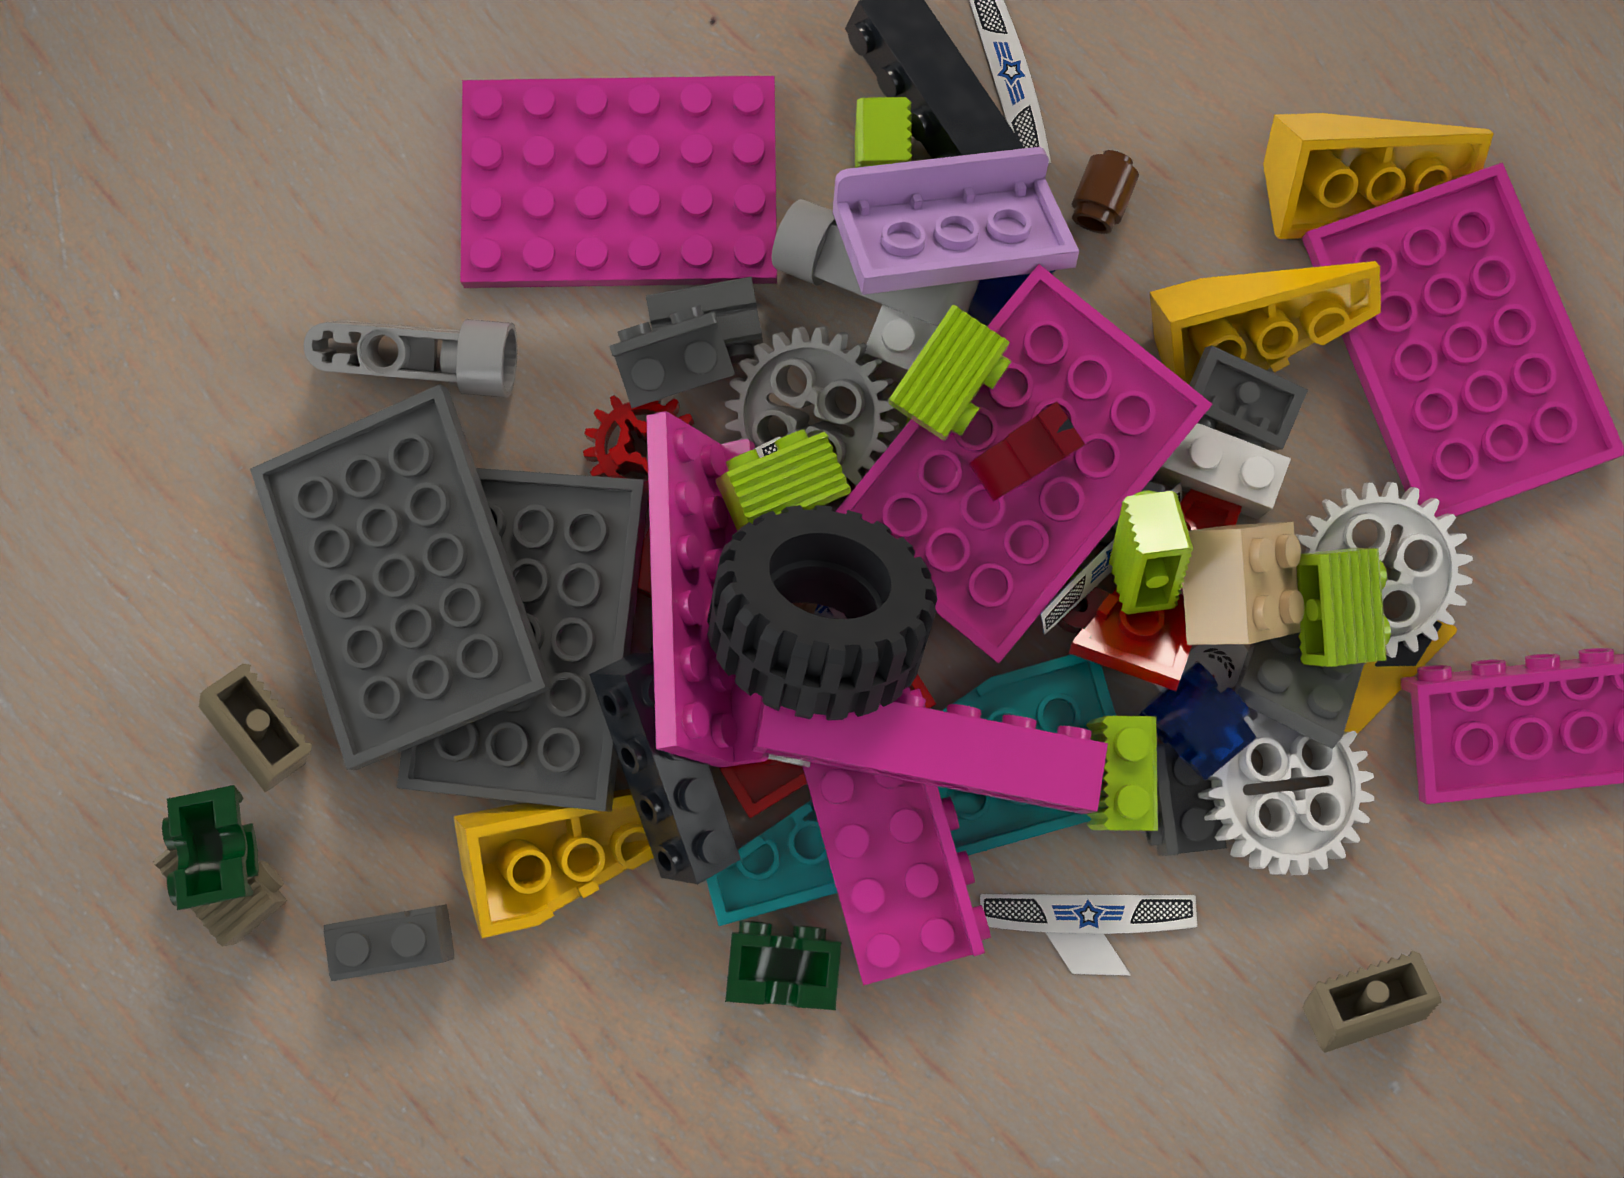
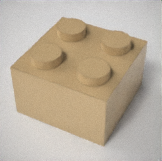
[1183,522,1304,645]

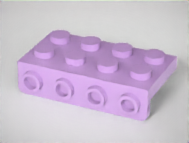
[833,147,1079,295]

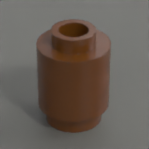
[1072,150,1139,234]

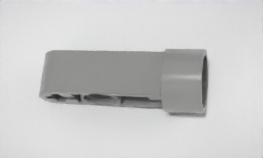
[772,199,979,327]
[304,319,518,398]

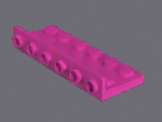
[647,411,769,768]
[1401,648,1624,805]
[803,687,991,986]

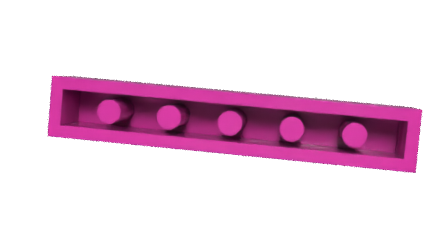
[752,694,1108,814]

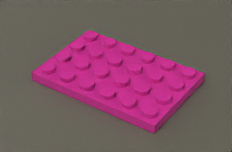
[460,76,777,288]
[1302,162,1624,518]
[835,264,1213,664]

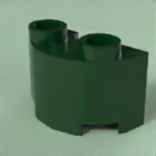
[162,785,259,910]
[725,921,842,1010]

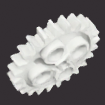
[1296,482,1473,658]
[1198,705,1374,875]

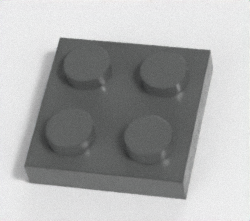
[1232,632,1364,749]

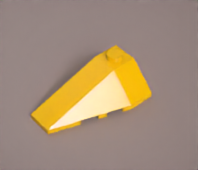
[1263,113,1494,239]
[1149,261,1381,385]
[454,789,654,938]

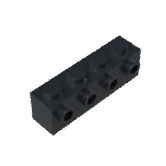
[845,0,1024,159]
[589,653,741,885]

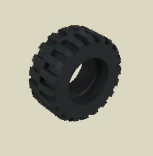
[707,505,938,720]

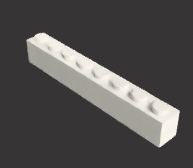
[862,304,1291,519]

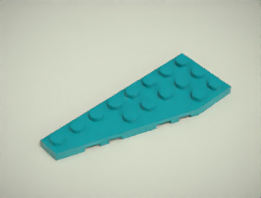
[706,654,1116,926]

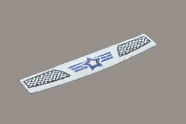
[969,0,1051,164]
[1040,483,1182,635]
[980,894,1197,934]

